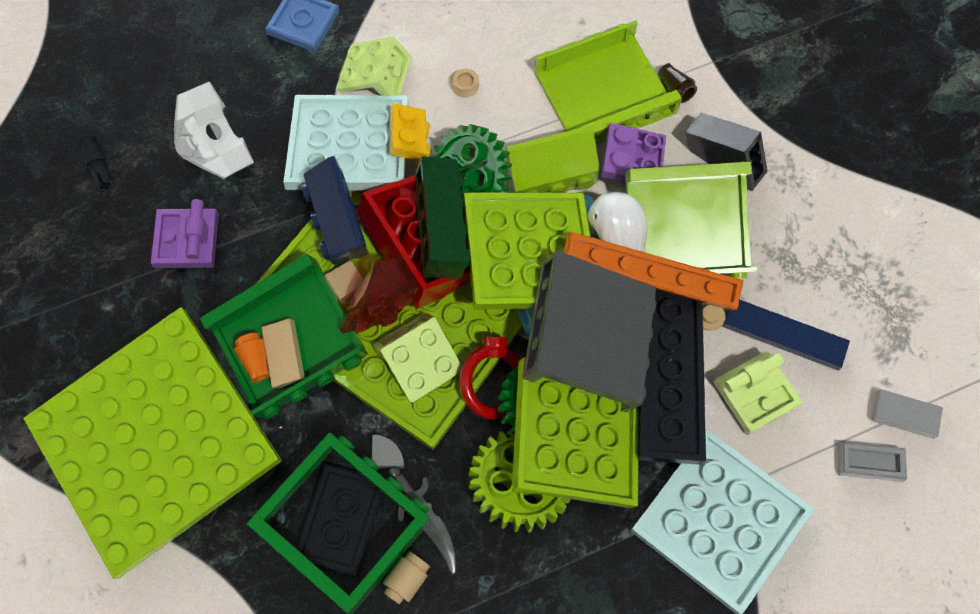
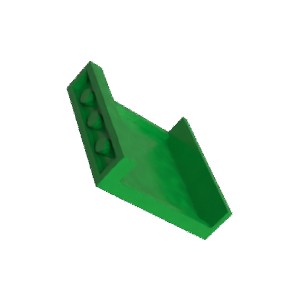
[200,254,369,420]

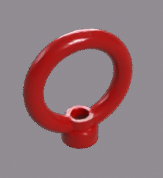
[460,337,521,420]

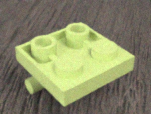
[713,350,803,435]

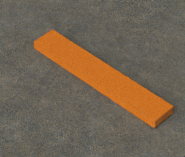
[563,231,744,311]

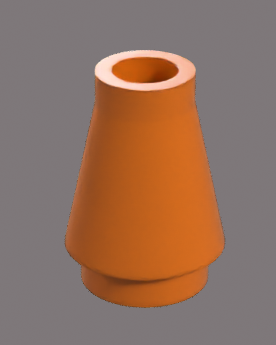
[234,333,270,383]

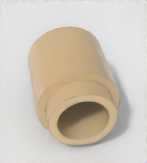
[382,551,430,605]

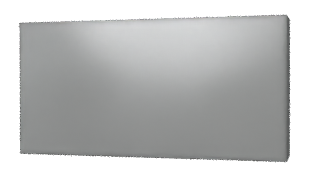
[872,389,943,439]
[838,442,907,482]

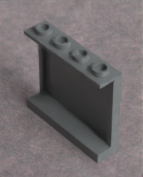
[522,250,657,412]

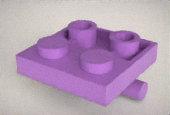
[601,123,667,183]
[151,199,219,268]

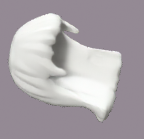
[587,192,648,253]

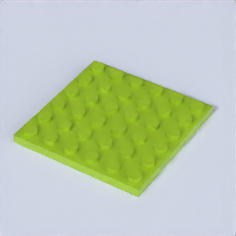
[23,307,282,579]

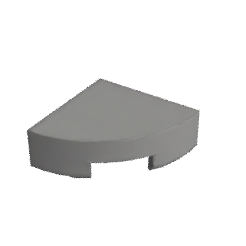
[372,435,404,468]

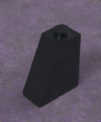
[685,113,768,191]

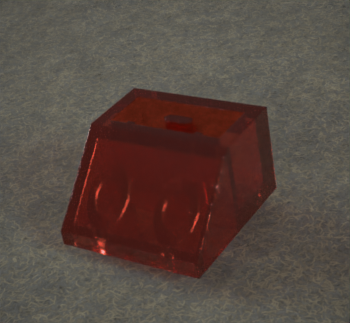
[340,257,419,334]

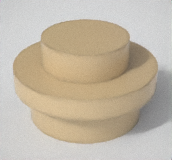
[703,303,725,331]

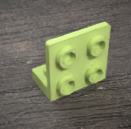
[336,36,412,96]
[372,313,462,402]

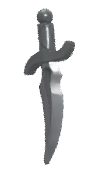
[388,467,456,575]

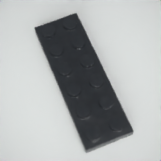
[639,290,706,465]

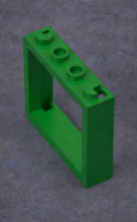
[247,432,430,614]

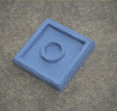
[265,0,339,53]

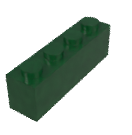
[415,156,471,279]

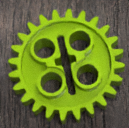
[468,431,571,533]

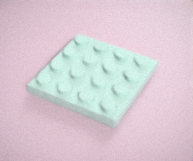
[284,95,408,190]
[631,429,815,614]

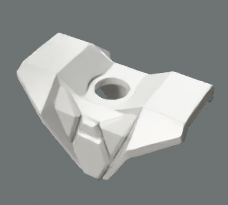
[174,82,254,179]

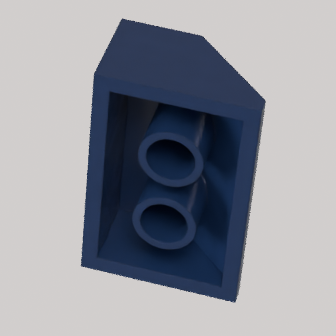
[301,155,369,265]

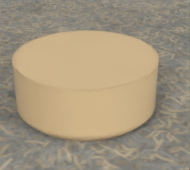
[451,68,479,97]

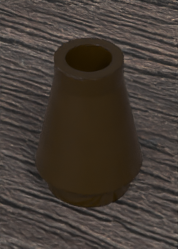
[658,63,697,103]

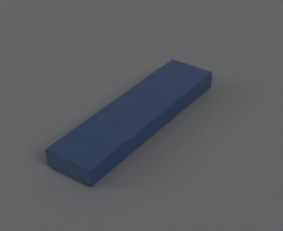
[722,299,850,371]

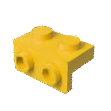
[390,103,431,170]

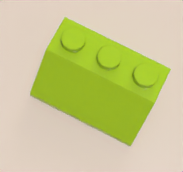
[505,125,600,193]

